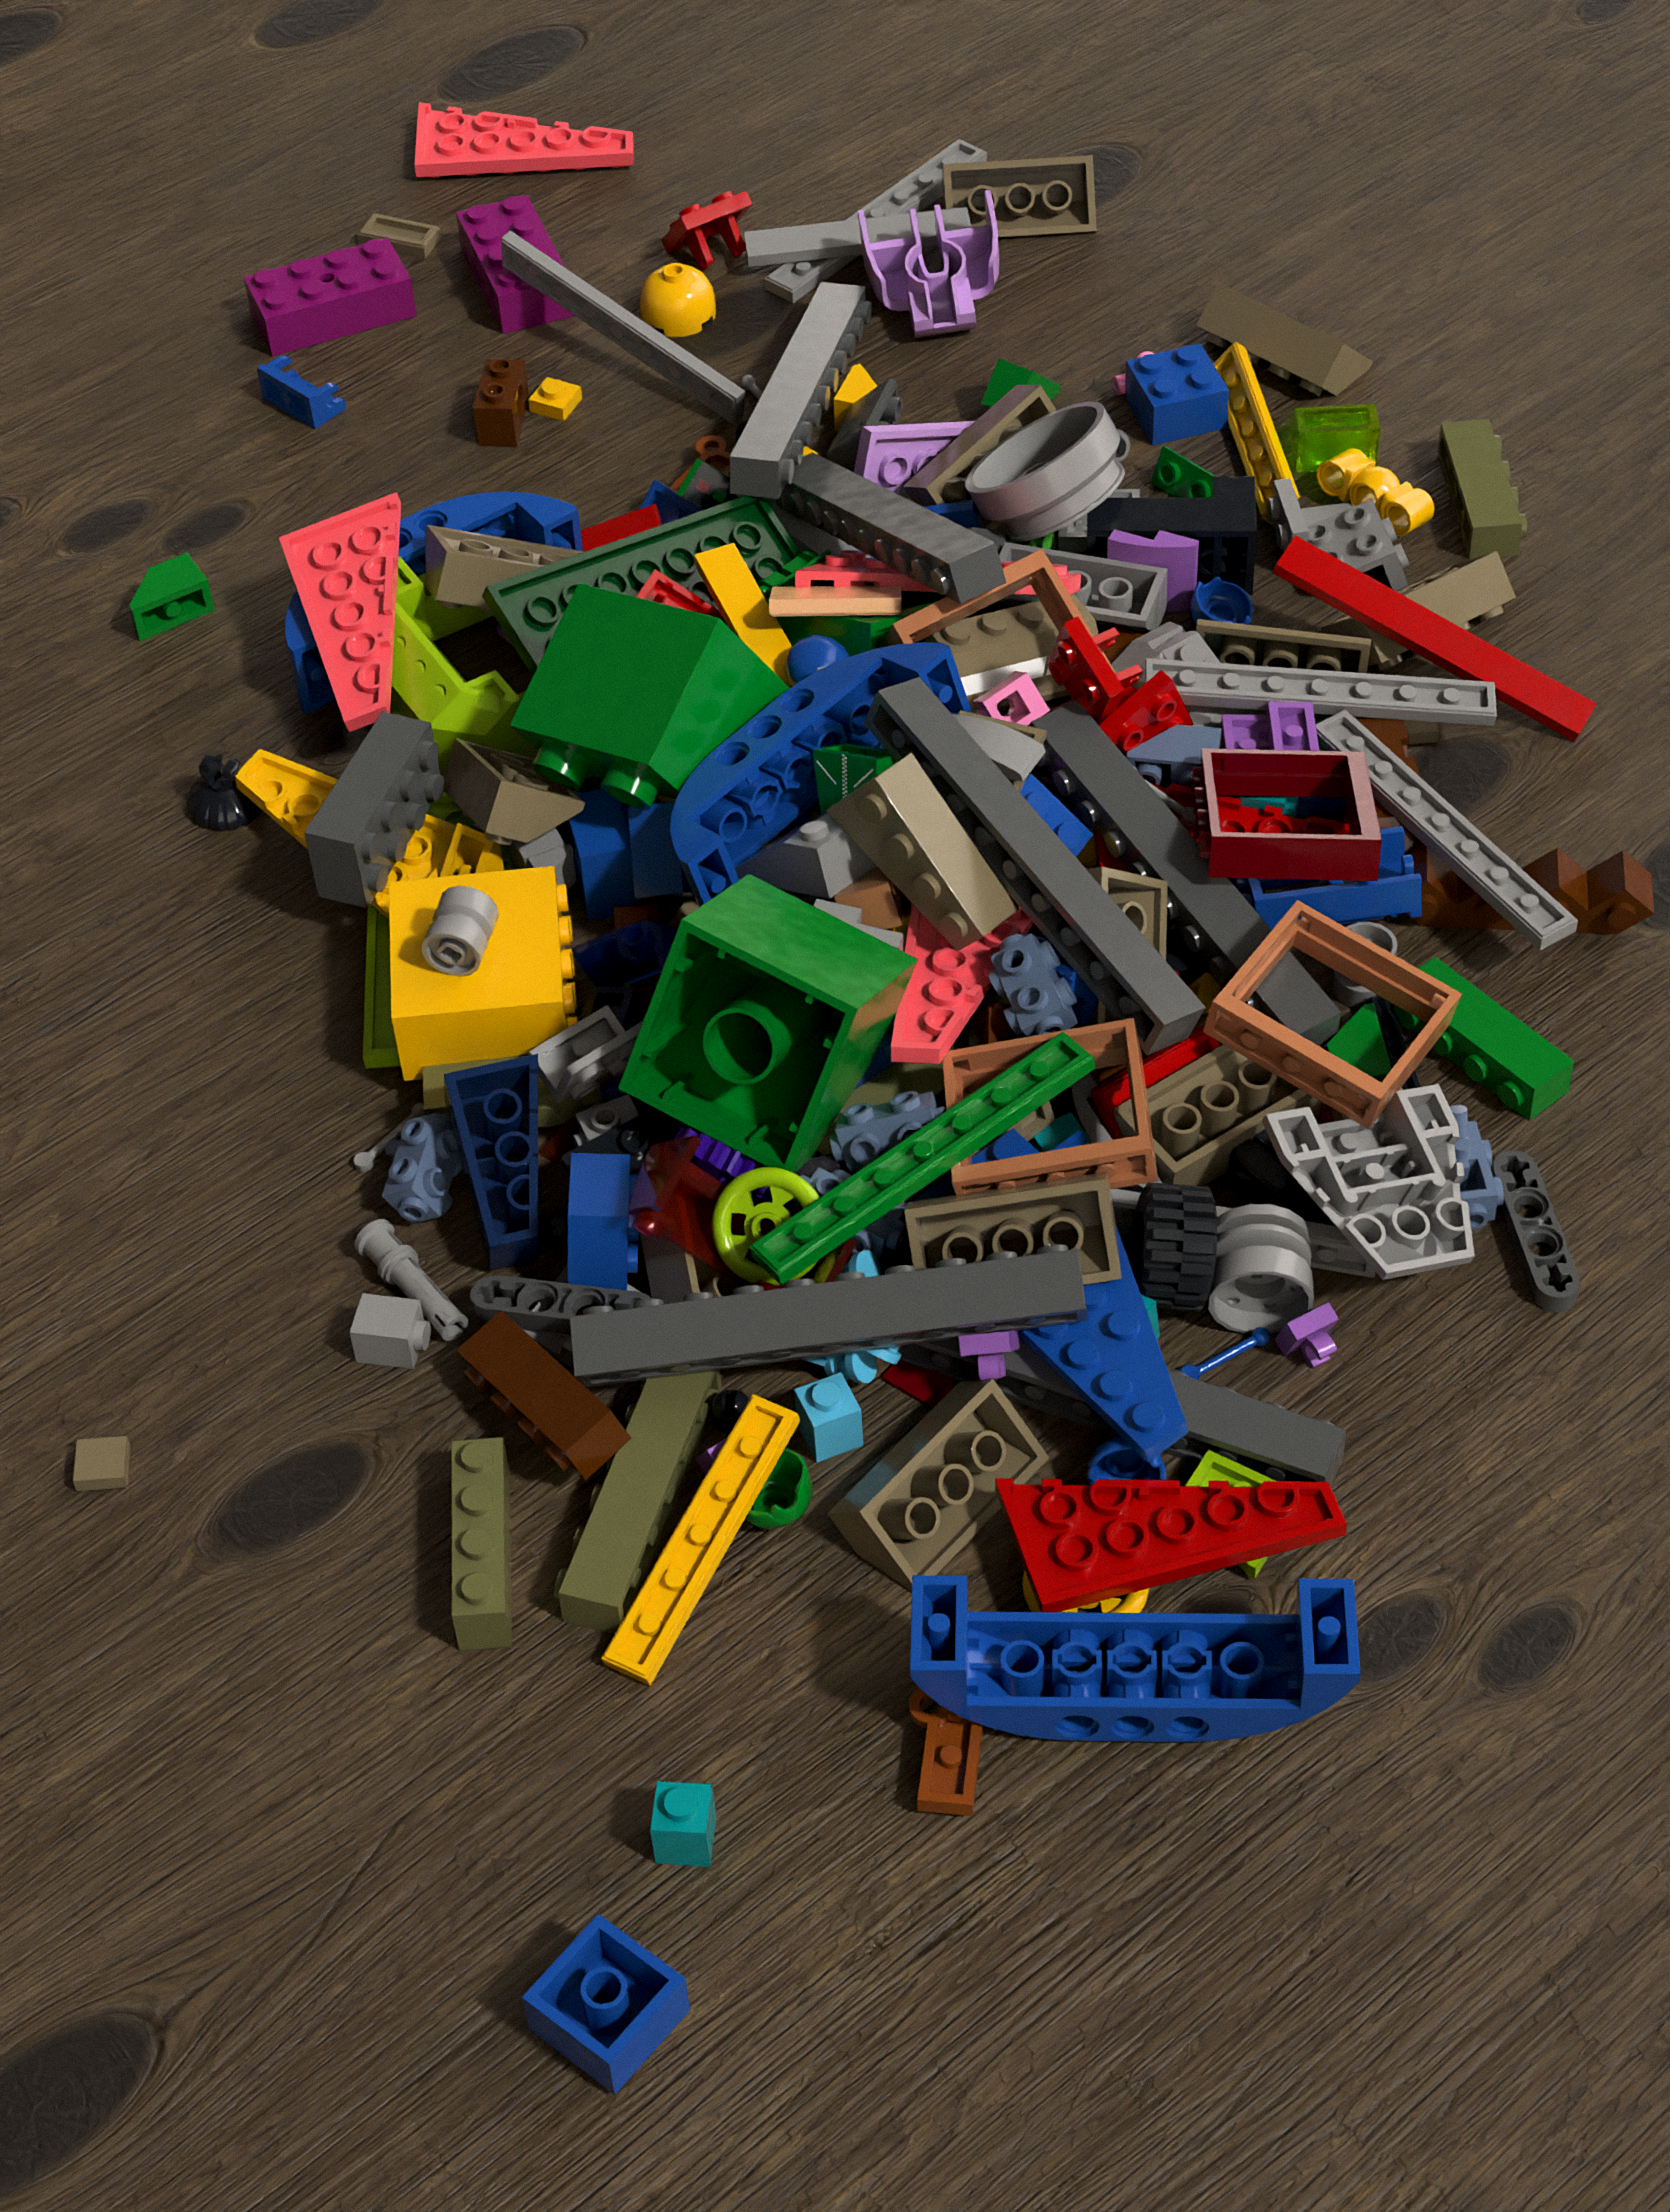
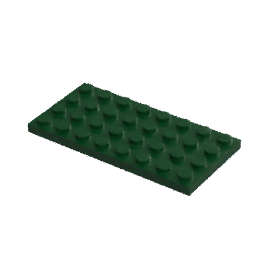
[482,496,801,676]

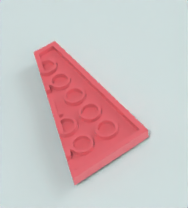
[414,102,634,178]
[279,492,401,732]
[795,550,1081,595]
[891,891,1034,1064]

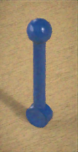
[1180,1327,1271,1381]

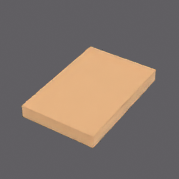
[769,585,902,617]

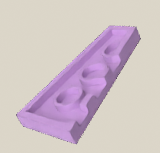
[854,421,975,495]

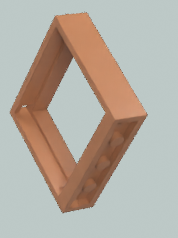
[885,549,1116,727]
[1203,900,1462,1129]
[942,1018,1158,1195]

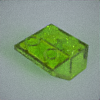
[1287,403,1381,472]

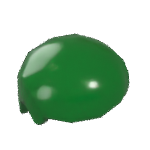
[745,1448,813,1530]

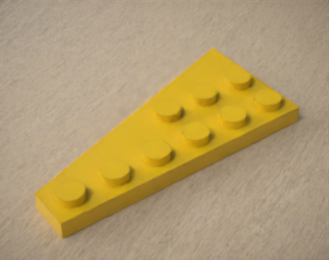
[235,749,457,919]

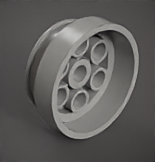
[965,401,1125,541]

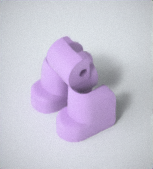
[858,190,999,338]

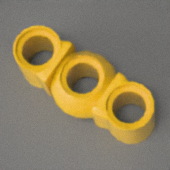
[1317,448,1435,537]

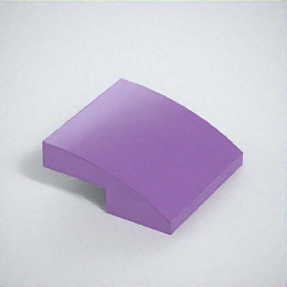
[1107,529,1199,612]
[1220,701,1319,751]

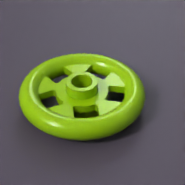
[711,1167,820,1286]

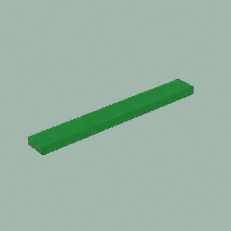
[749,1031,1096,1286]

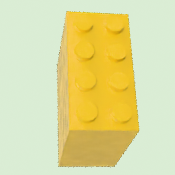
[389,866,578,1081]

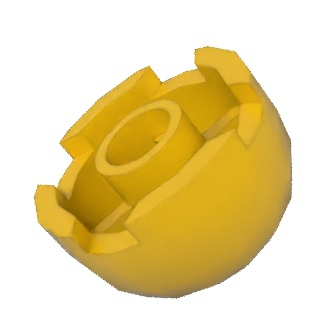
[640,263,716,337]

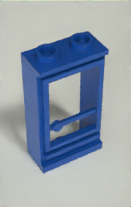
[1233,826,1422,930]

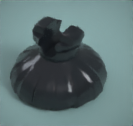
[187,754,263,831]

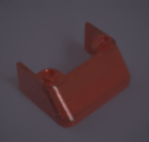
[628,1135,857,1291]

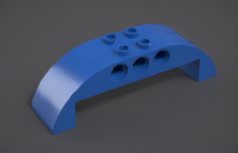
[285,492,583,714]
[670,642,972,907]
[910,1575,1361,1742]

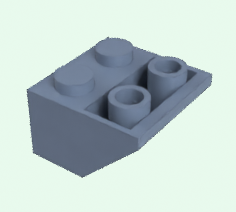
[1126,724,1222,787]

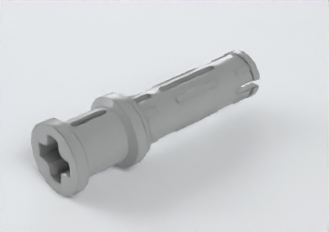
[354,1219,468,1341]

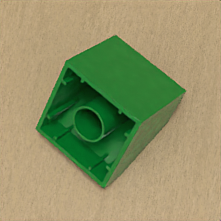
[509,583,790,810]
[618,874,918,1173]

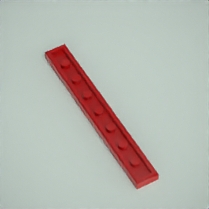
[1272,535,1597,742]

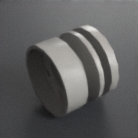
[1208,1204,1314,1335]

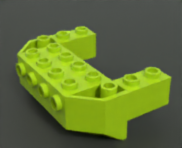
[390,556,538,773]

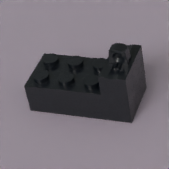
[1087,476,1257,595]

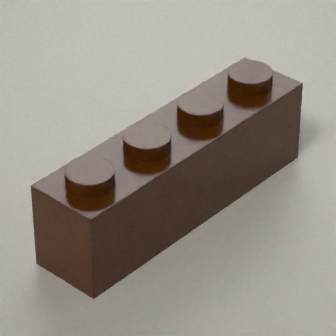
[457,1310,631,1480]

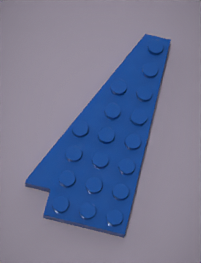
[902,1128,1188,1462]

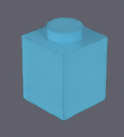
[794,1372,863,1463]

